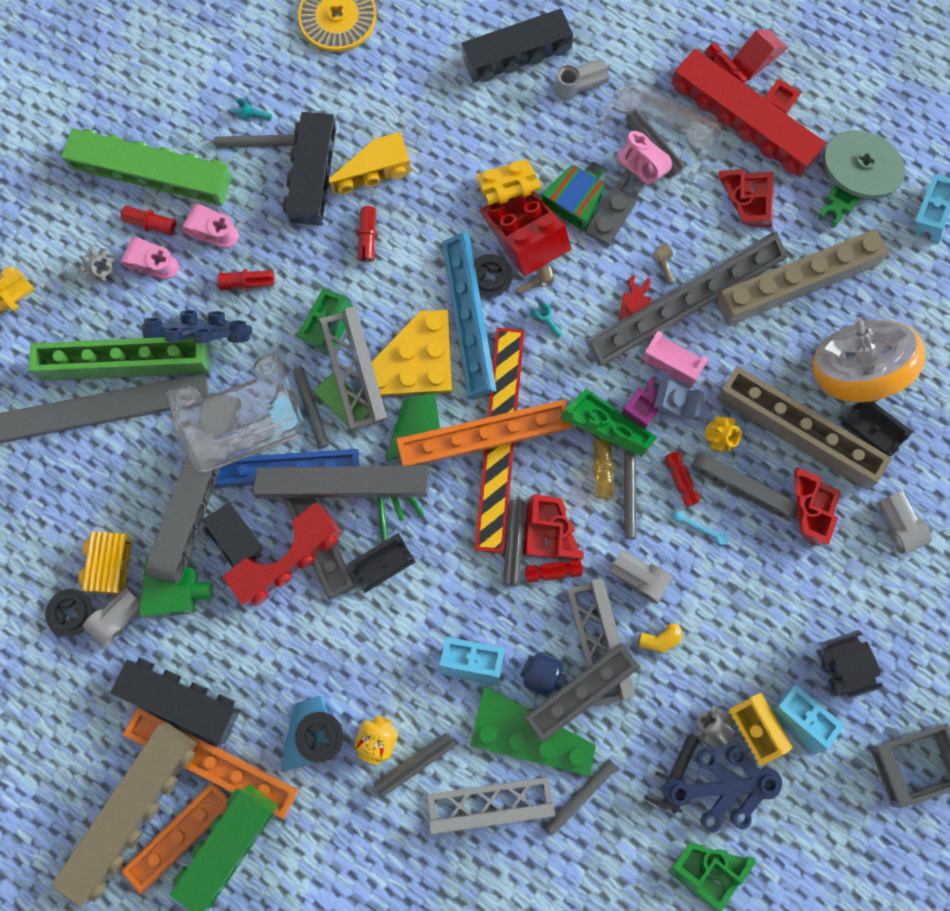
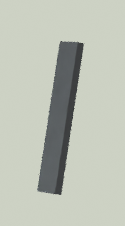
[253,465,430,498]

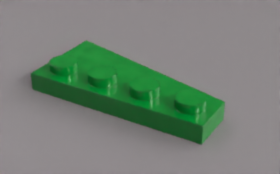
[470,686,596,776]

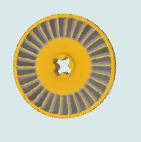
[298,0,377,52]

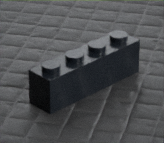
[461,8,573,83]
[283,112,337,226]
[110,657,241,744]

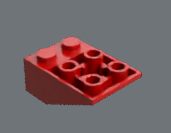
[479,192,572,277]

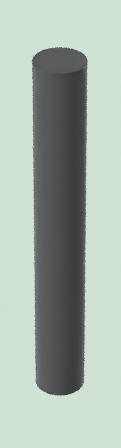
[214,135,296,147]
[293,367,329,449]
[624,452,636,539]
[545,759,618,835]

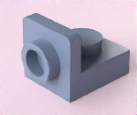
[654,379,704,419]

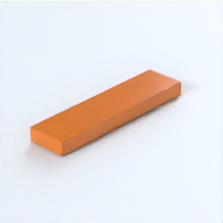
[120,782,229,895]

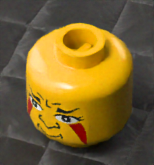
[354,715,398,765]

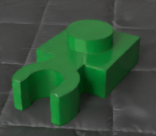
[818,184,860,228]

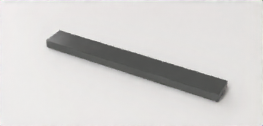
[585,232,788,366]
[0,373,209,443]

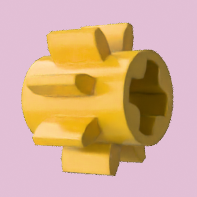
[705,416,742,452]

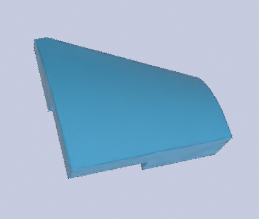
[281,695,337,772]

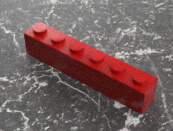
[671,49,826,178]

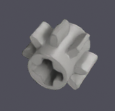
[78,247,116,282]
[696,708,735,749]

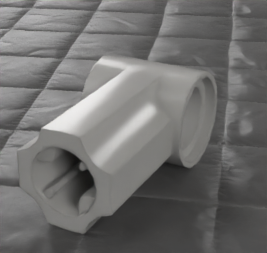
[554,59,610,100]
[877,491,932,554]
[609,550,673,604]
[83,587,141,648]

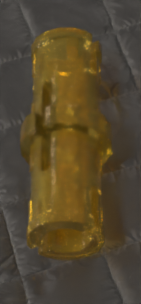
[592,438,616,499]

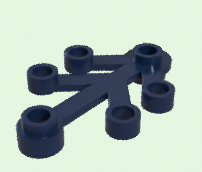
[141,310,253,343]
[663,745,782,833]

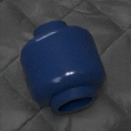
[520,652,567,697]

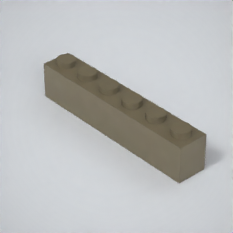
[716,229,889,327]
[716,366,892,490]
[51,722,198,908]

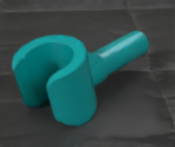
[233,98,273,121]
[530,303,563,338]

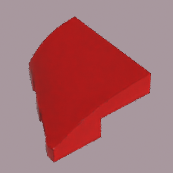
[719,169,774,228]
[794,467,841,546]
[523,494,584,560]

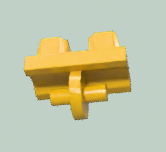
[0,266,35,313]

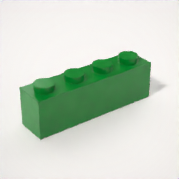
[169,784,279,911]

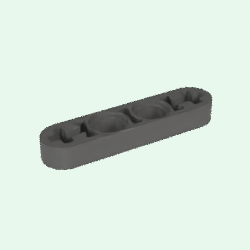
[691,453,798,522]

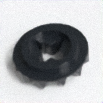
[474,254,513,298]
[45,589,95,637]
[295,712,345,762]

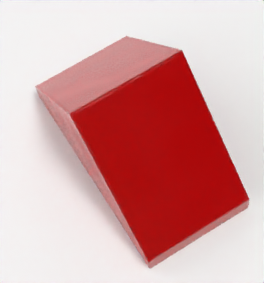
[732,30,788,81]

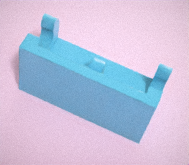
[914,174,950,244]
[439,637,505,686]
[771,684,845,755]

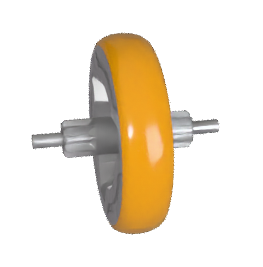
[812,317,926,402]

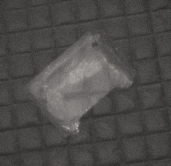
[166,351,306,472]

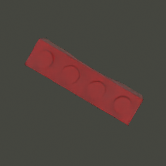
[222,502,343,606]

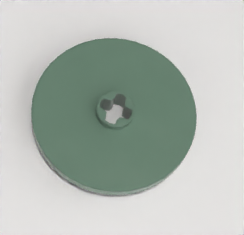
[823,130,905,199]

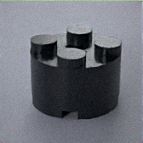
[816,630,883,701]

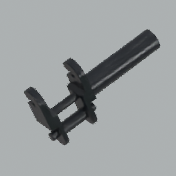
[644,735,699,814]

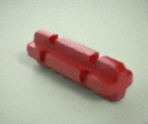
[705,43,747,84]
[665,451,700,507]
[525,560,583,583]

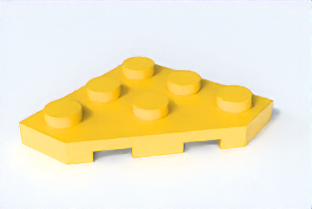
[372,310,452,397]

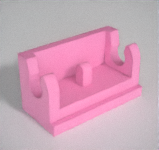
[642,331,709,387]

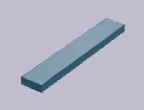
[442,232,496,400]

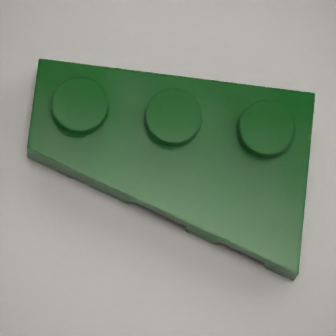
[559,388,657,457]

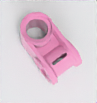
[617,131,672,184]
[182,204,239,248]
[120,237,179,279]

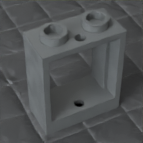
[869,723,950,808]

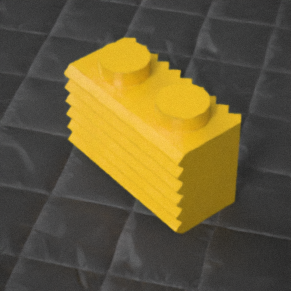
[79,531,132,595]
[729,692,793,766]

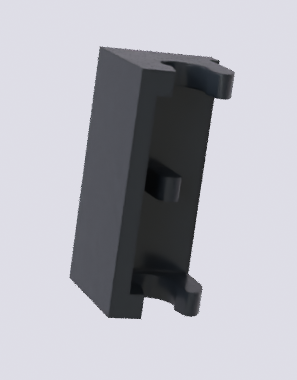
[840,401,913,457]
[202,502,263,568]
[347,533,416,593]

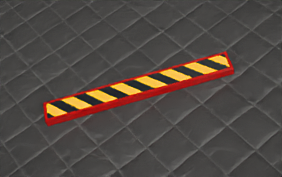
[475,328,525,554]

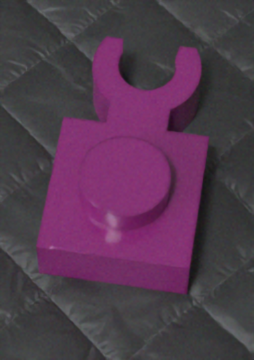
[622,377,659,429]

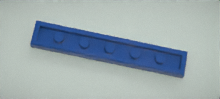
[214,449,360,488]

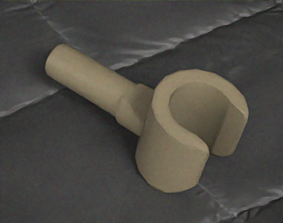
[653,243,674,284]
[517,266,554,294]

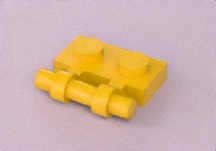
[476,159,541,205]

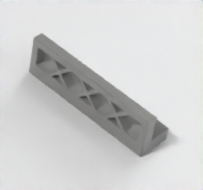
[319,306,387,430]
[567,578,636,706]
[427,777,555,834]

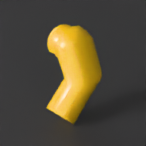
[638,623,682,653]

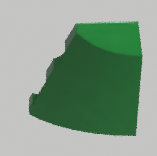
[385,393,440,459]
[667,842,756,911]

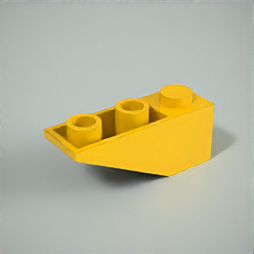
[329,132,411,194]

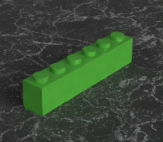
[61,128,232,206]
[29,337,210,381]

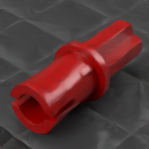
[120,206,177,236]
[356,206,378,262]
[218,269,275,291]

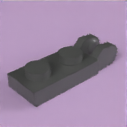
[585,171,646,247]

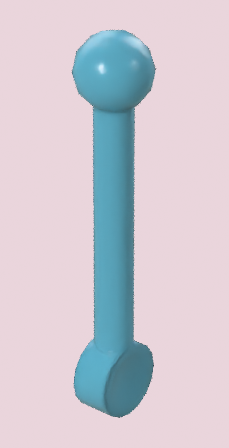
[672,511,729,545]

